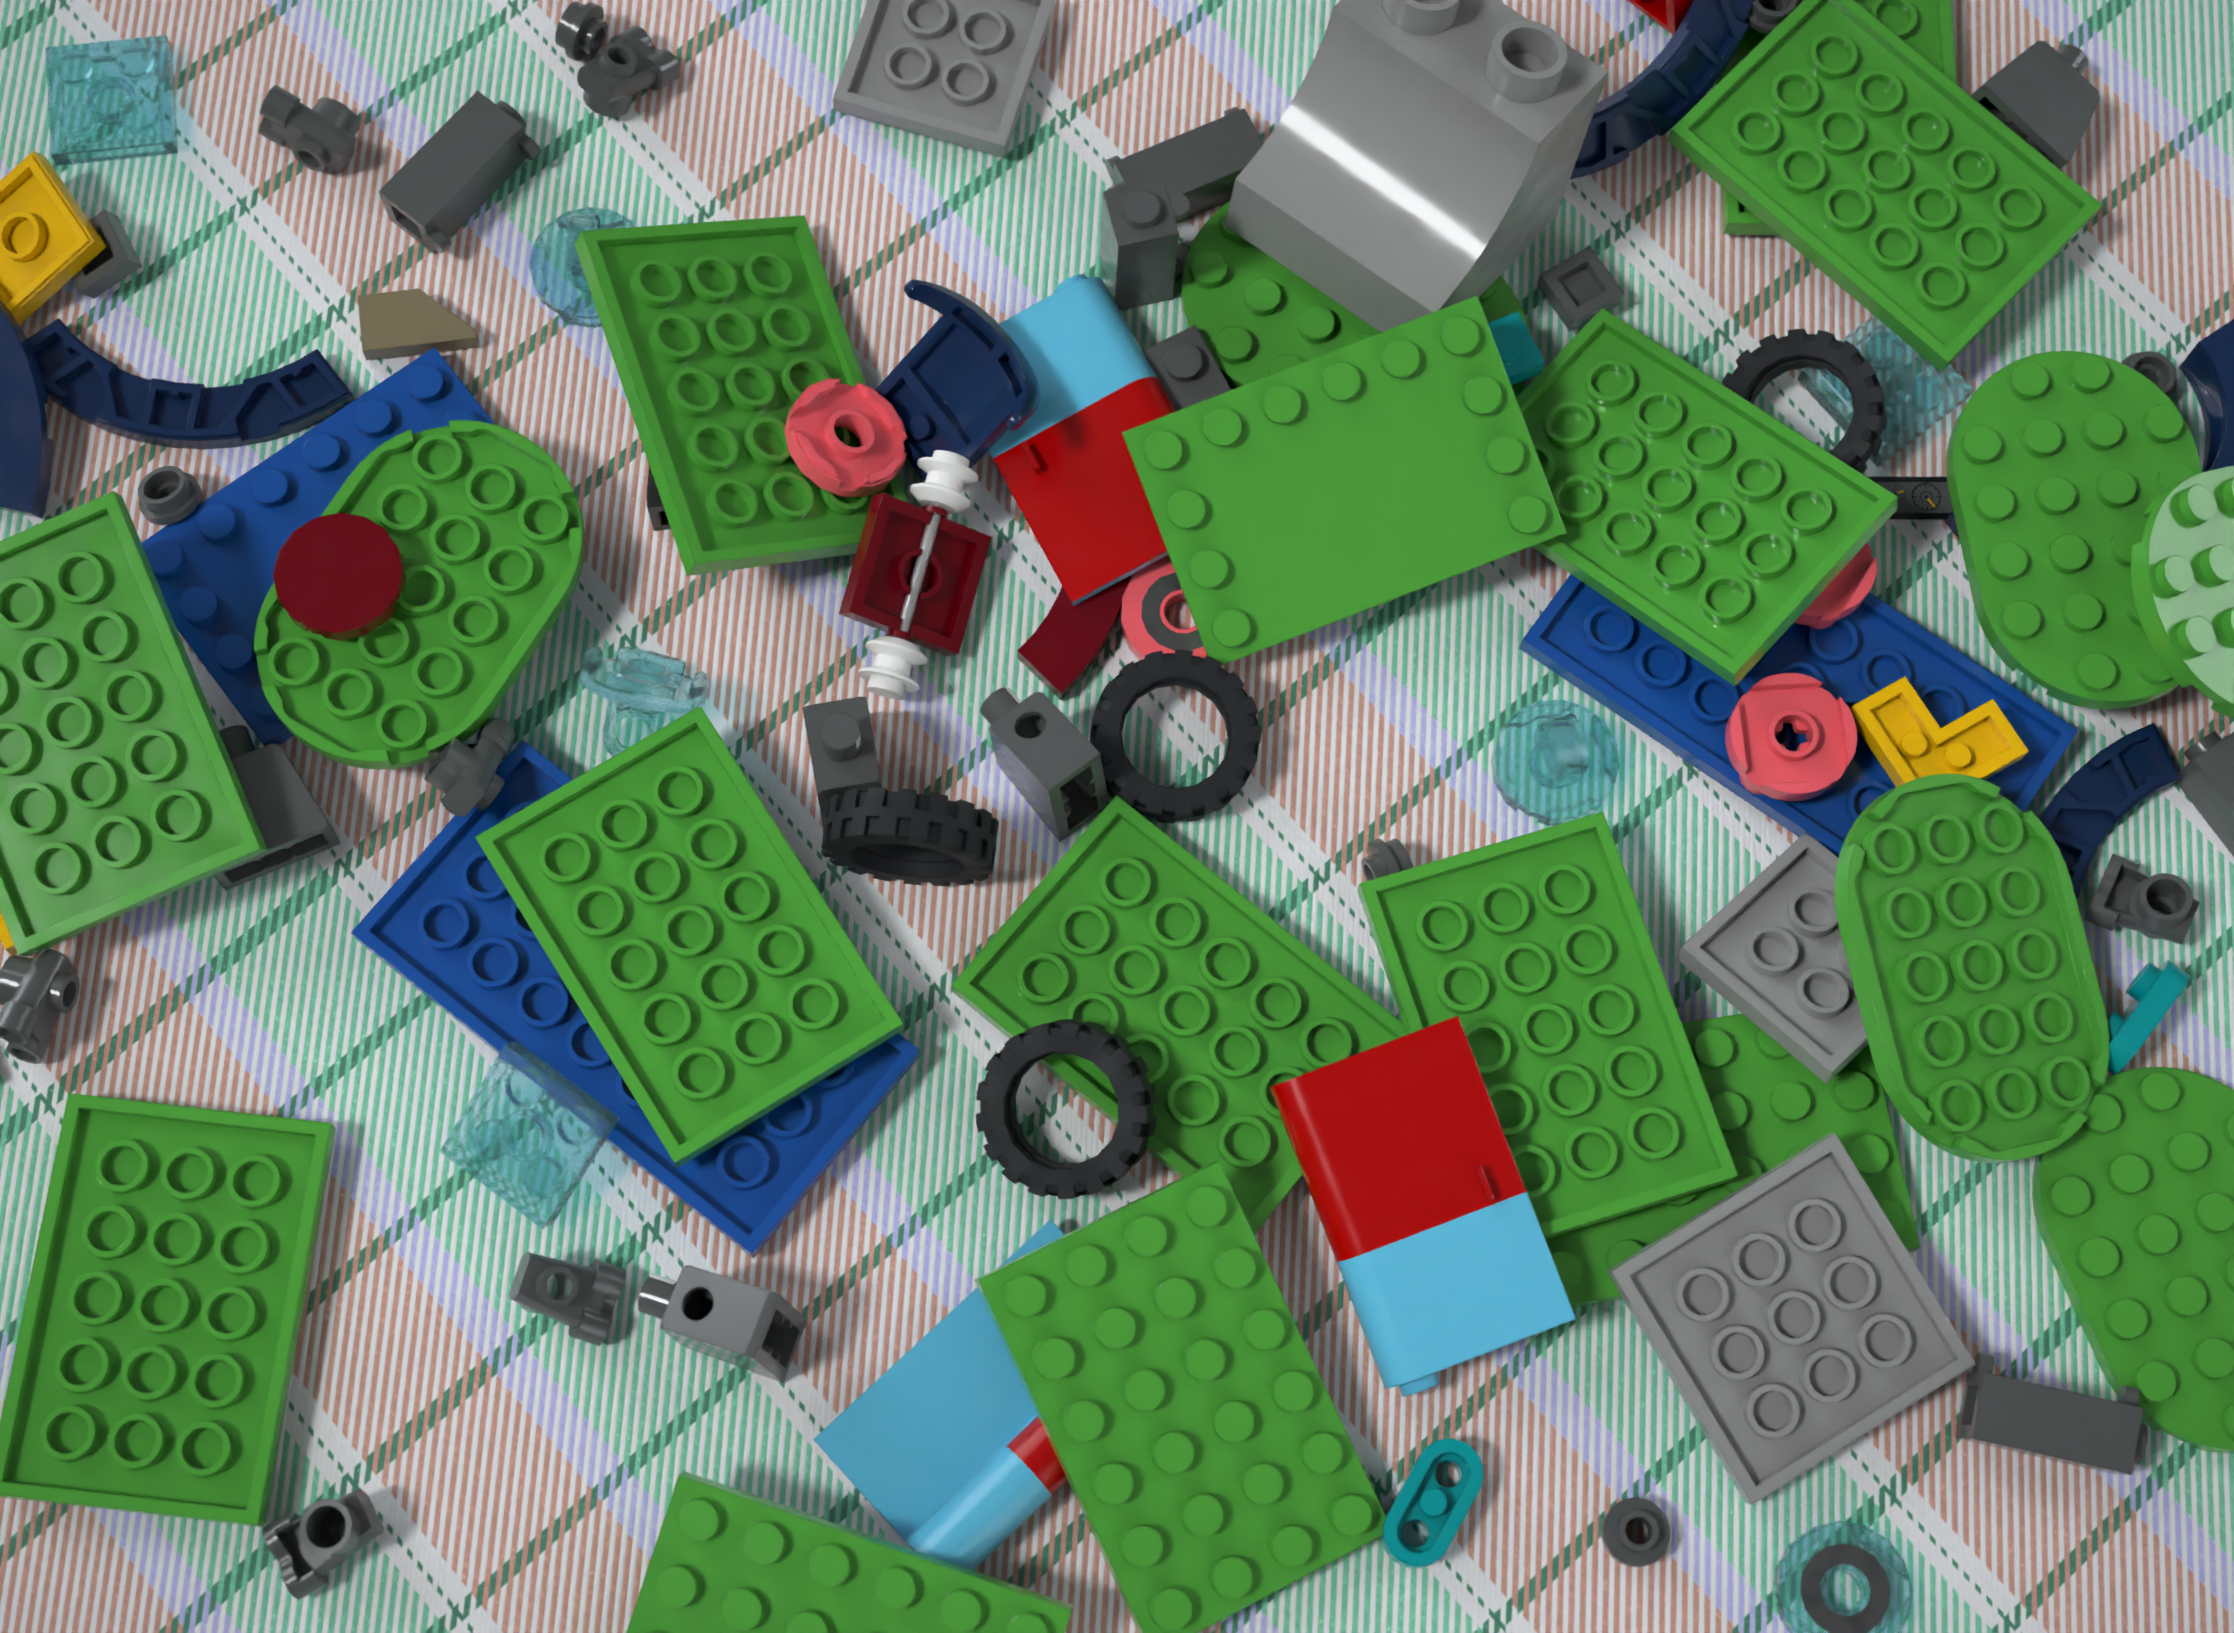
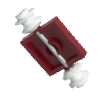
[839,450,991,700]

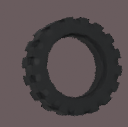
[1722,329,1887,474]
[1090,650,1261,823]
[821,787,999,886]
[976,1019,1157,1199]

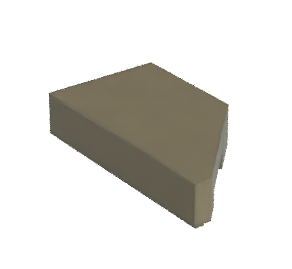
[358,289,480,360]

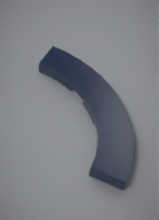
[1570,0,1754,180]
[0,300,53,519]
[28,318,355,450]
[2039,723,2181,899]

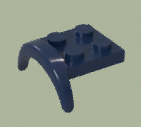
[875,279,1040,480]

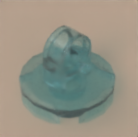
[529,207,637,328]
[579,646,710,757]
[1491,699,1620,826]

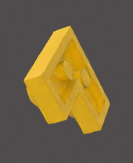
[1850,676,2029,787]

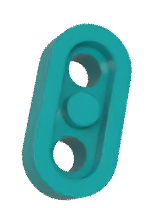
[2107,960,2190,1075]
[1381,1438,1484,1569]

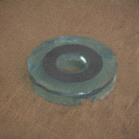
[1774,1521,1912,1633]

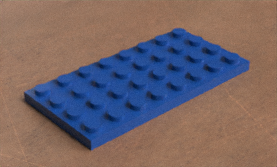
[1519,574,2079,858]
[351,740,921,1259]

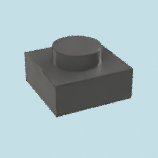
[73,210,142,299]
[1537,246,1624,332]

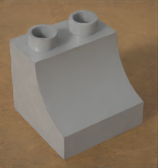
[1225,0,1608,332]

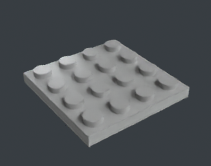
[1606,1133,1976,1505]

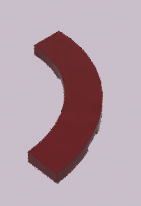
[1017,575,1131,700]

